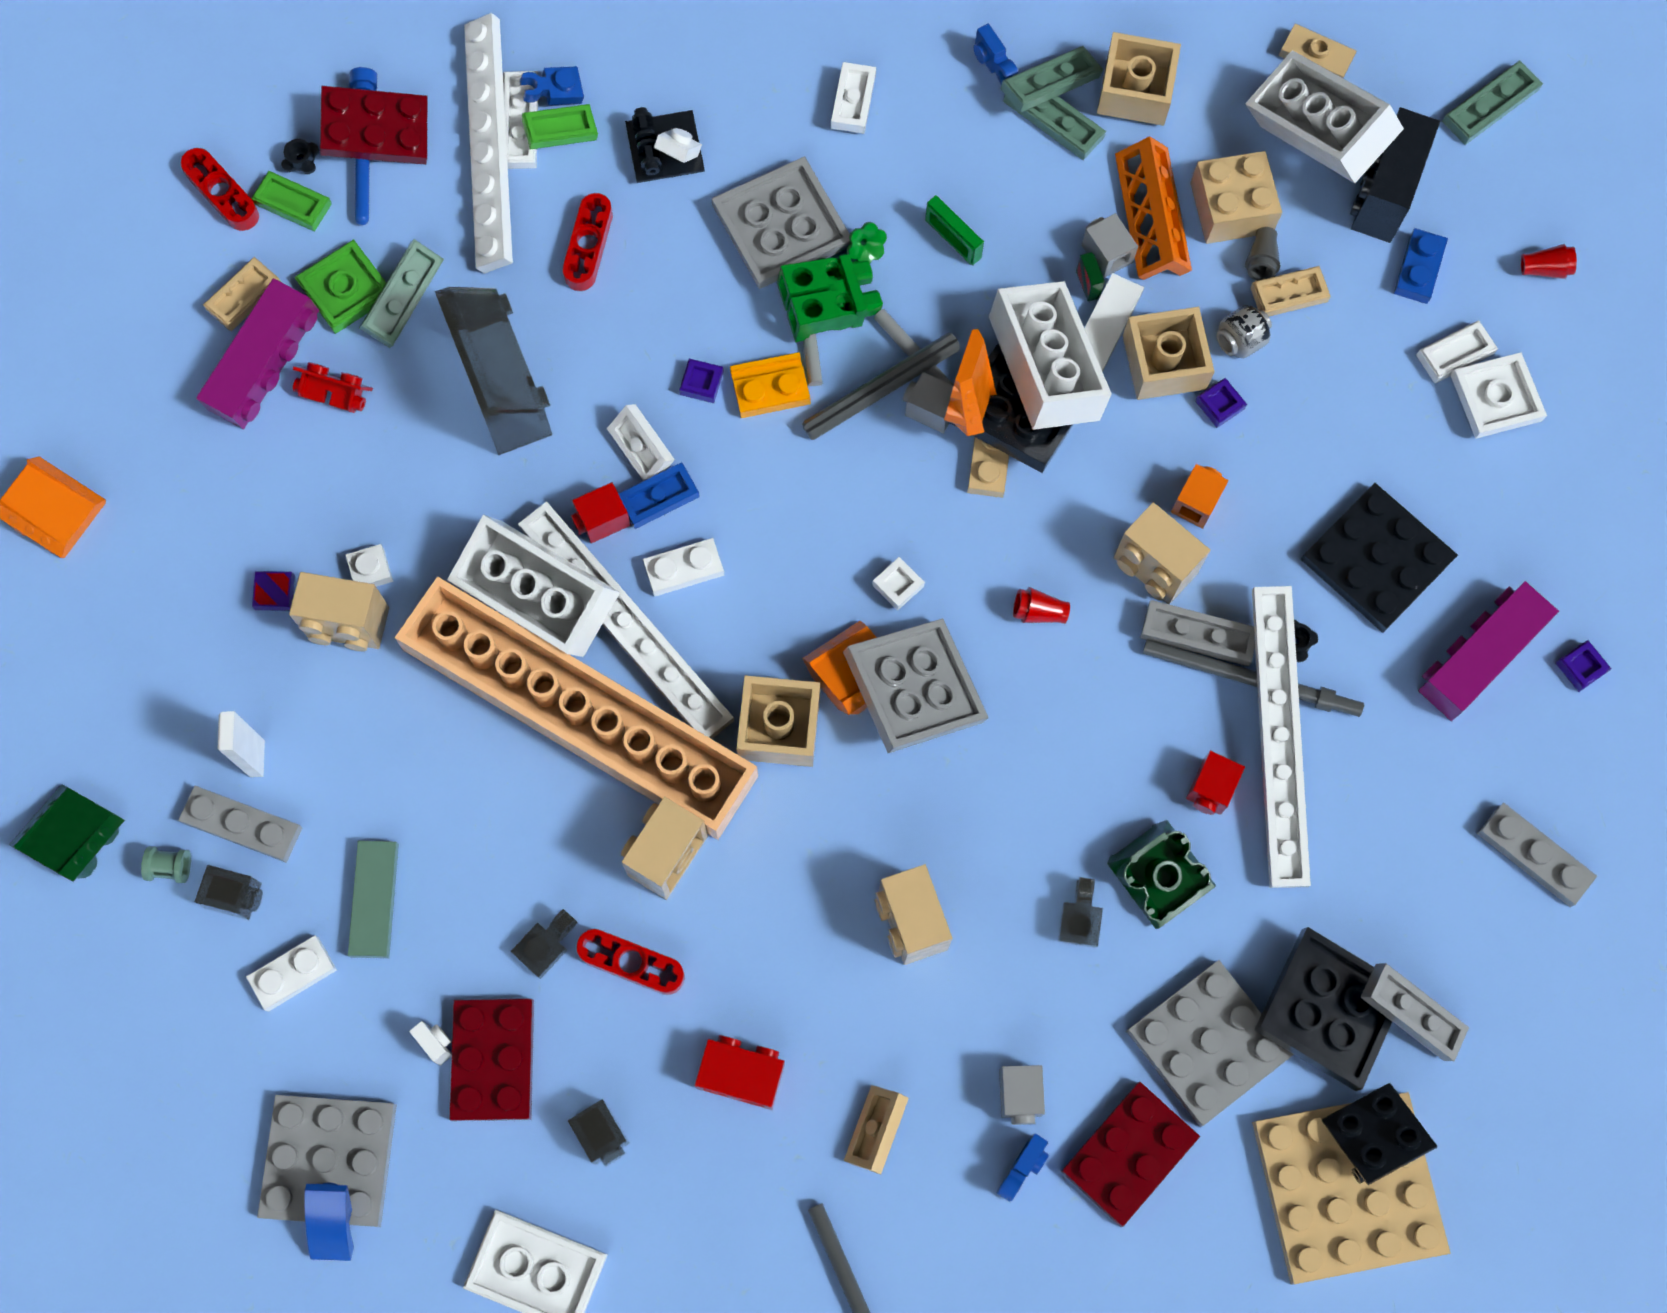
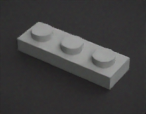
[1140,600,1255,666]
[178,786,302,863]
[1477,803,1597,907]
[1361,963,1469,1061]

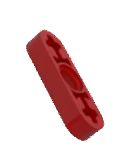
[181,148,259,231]
[563,193,613,291]
[577,929,685,995]

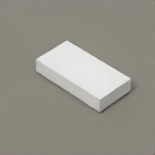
[1416,320,1498,384]

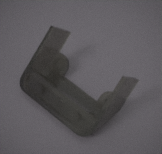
[434,286,552,455]

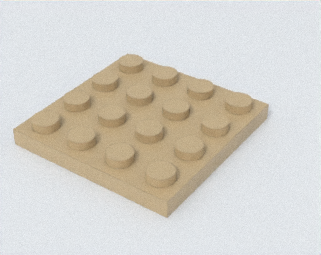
[1252,1092,1451,1284]

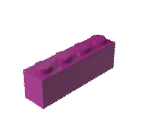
[196,278,319,429]
[1418,581,1559,722]

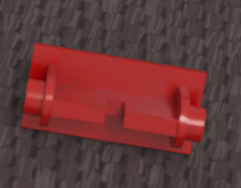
[293,362,373,413]

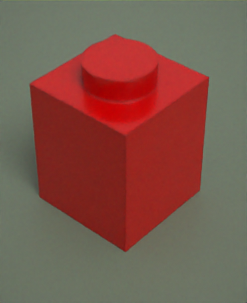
[570,482,631,544]
[1186,750,1245,815]

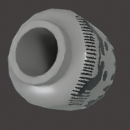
[1216,305,1272,359]

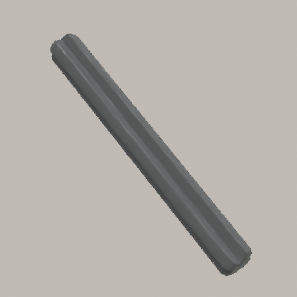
[802,333,960,440]

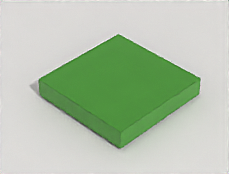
[295,239,386,334]

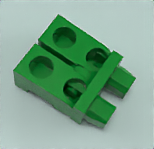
[777,254,883,343]

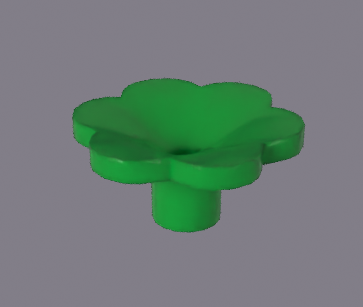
[847,222,887,263]

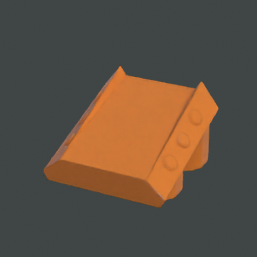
[944,329,997,436]
[0,456,106,558]
[802,621,877,715]

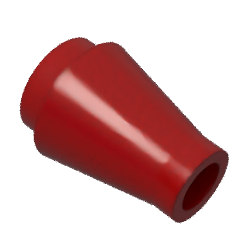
[1521,244,1577,279]
[1013,587,1070,624]

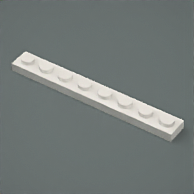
[464,13,513,274]
[518,502,734,739]
[1252,586,1311,888]

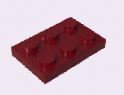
[320,86,428,165]
[450,999,534,1121]
[1061,1082,1200,1227]

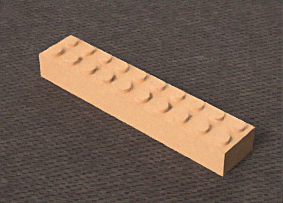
[394,576,758,840]

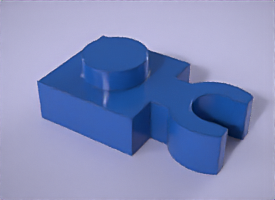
[973,23,1018,85]
[520,66,584,106]
[996,1133,1049,1202]

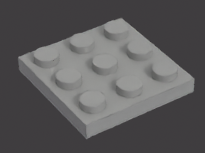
[712,156,850,289]
[843,618,989,753]
[1126,960,1294,1127]
[257,1095,397,1227]

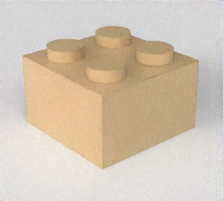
[1097,32,1181,126]
[1190,151,1282,244]
[1123,307,1215,400]
[1114,502,1211,605]
[289,572,389,652]
[736,675,820,767]
[621,796,708,900]
[874,864,953,965]

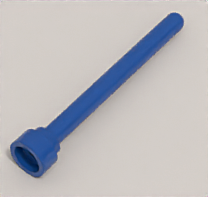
[349,67,377,225]

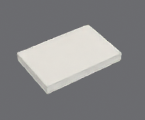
[463,1210,608,1313]

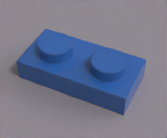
[1393,228,1448,304]
[619,462,700,529]

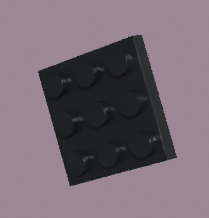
[948,344,1074,473]
[1300,483,1458,633]
[1254,927,1392,1091]

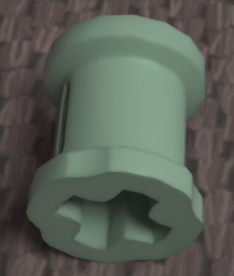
[141,846,191,883]

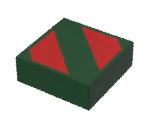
[1076,252,1105,302]

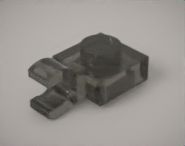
[1058,877,1103,948]
[511,909,578,979]

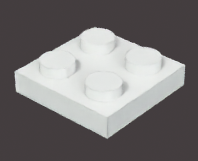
[1451,352,1547,439]

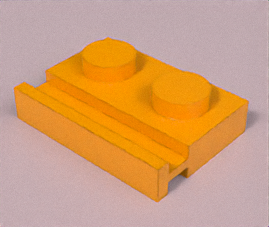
[730,352,811,418]

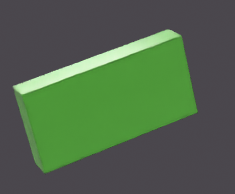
[521,104,598,150]
[251,171,332,232]

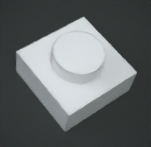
[654,128,702,163]
[345,544,393,587]
[872,557,925,611]
[409,1021,452,1066]

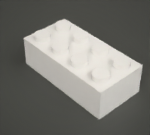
[1245,50,1404,183]
[989,281,1112,430]
[447,515,620,657]

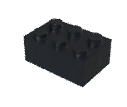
[1350,107,1440,243]

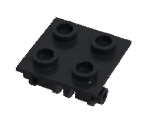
[625,107,705,183]
[1322,1083,1437,1185]

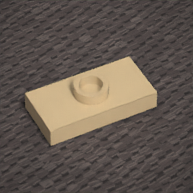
[1279,23,1357,78]
[203,257,281,331]
[1250,266,1331,317]

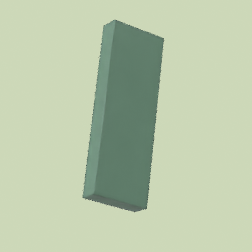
[1000,46,1103,113]
[1442,60,1543,145]
[1003,95,1106,160]
[359,239,444,348]
[348,841,399,958]

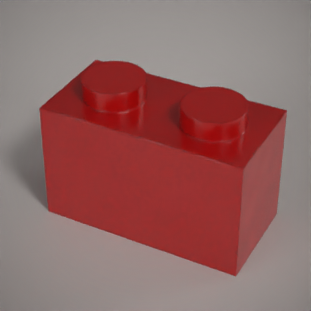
[695,1035,785,1110]

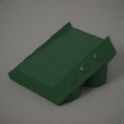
[9,784,125,882]
[1107,820,1216,929]

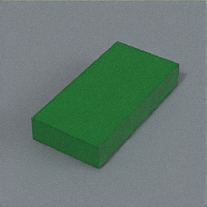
[925,195,984,266]

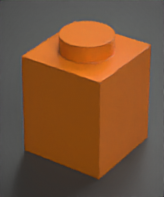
[1171,464,1229,529]

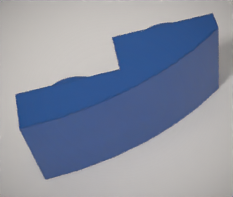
[305,1182,354,1261]

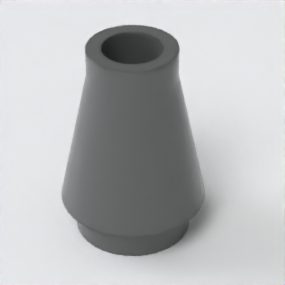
[1245,227,1280,281]

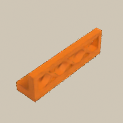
[1115,136,1192,280]

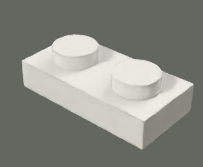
[831,62,876,134]
[607,404,675,481]
[643,538,725,597]
[246,935,337,1012]

